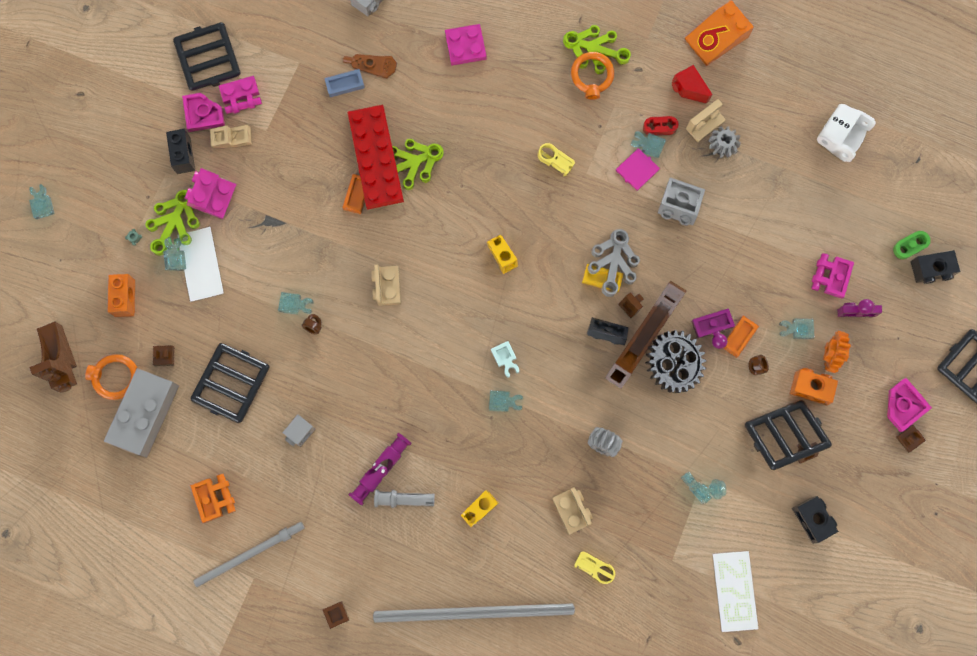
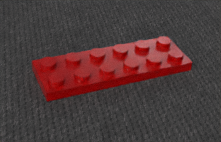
[347,104,404,210]

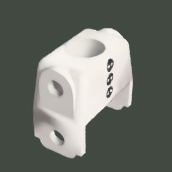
[817,104,876,162]

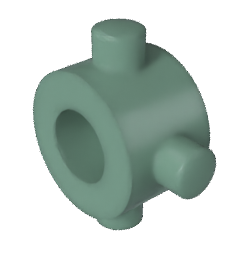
[125,229,142,245]

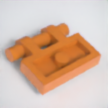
[190,474,236,523]

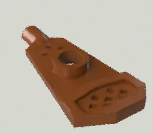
[343,54,397,79]

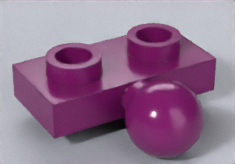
[837,299,882,317]
[691,308,735,349]

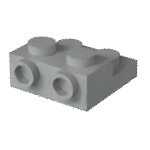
[658,178,705,226]

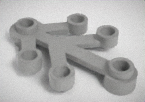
[588,229,640,297]

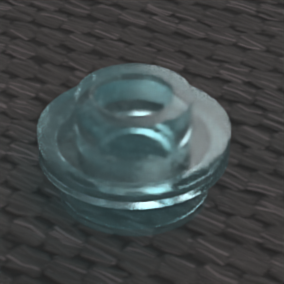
[709,479,726,499]

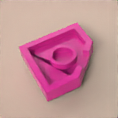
[182,93,225,132]
[887,378,932,432]

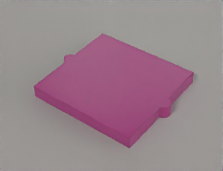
[615,148,660,191]

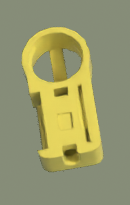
[538,143,575,176]
[574,551,615,584]

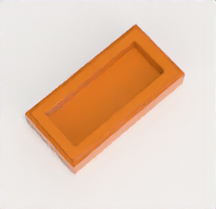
[342,174,365,214]
[723,315,759,358]

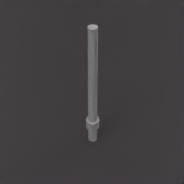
[193,522,305,587]

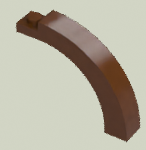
[605,280,687,389]

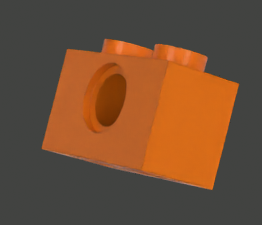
[108,274,135,317]
[789,368,838,406]

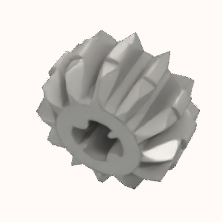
[708,126,741,158]
[588,427,623,457]

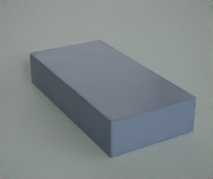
[324,69,365,97]

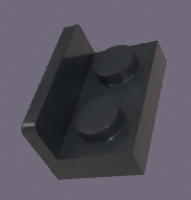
[587,317,629,346]

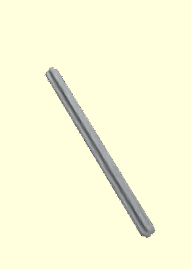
[373,603,575,623]

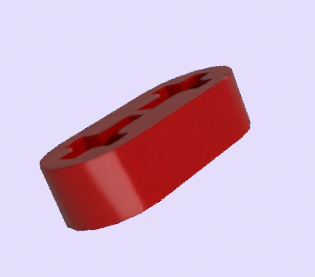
[643,116,679,136]

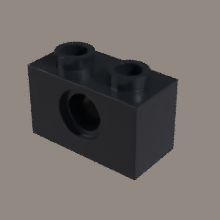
[166,128,196,174]
[910,250,961,284]
[792,496,839,544]

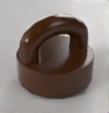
[302,314,322,335]
[748,354,769,375]

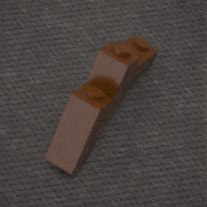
[29,321,77,393]

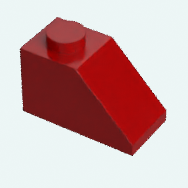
[672,65,713,104]

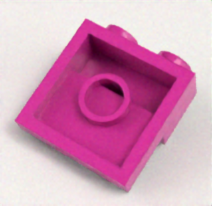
[185,168,236,219]

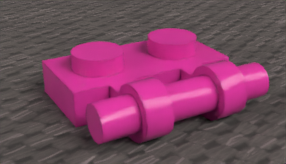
[219,76,262,114]
[811,253,854,299]

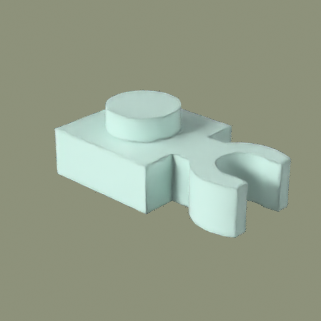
[491,341,519,378]

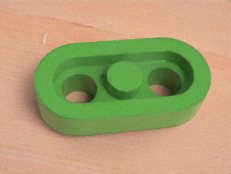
[893,231,931,259]

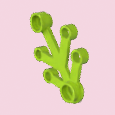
[563,25,631,74]
[392,139,444,190]
[145,190,200,256]

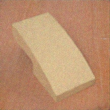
[210,125,252,148]

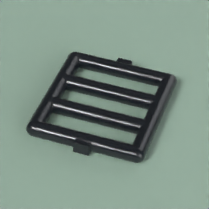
[173,22,241,91]
[937,329,977,404]
[190,343,270,423]
[745,400,832,470]

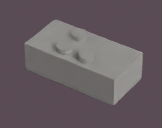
[104,368,179,458]

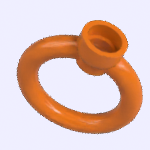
[571,52,614,100]
[85,354,137,400]

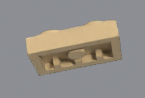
[686,99,725,142]
[371,265,401,306]
[552,487,593,534]

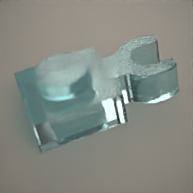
[631,131,666,158]
[29,184,54,219]
[163,237,186,271]
[278,292,314,315]
[779,318,814,339]
[489,390,523,412]
[681,472,712,504]

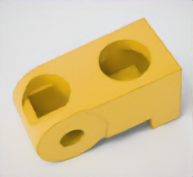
[487,235,518,274]
[461,490,499,528]

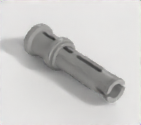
[374,489,435,508]

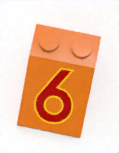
[685,0,754,66]

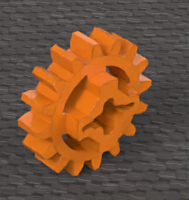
[823,330,851,373]

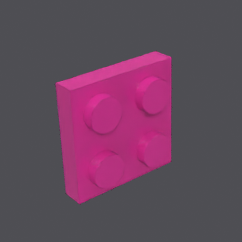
[445,24,487,66]

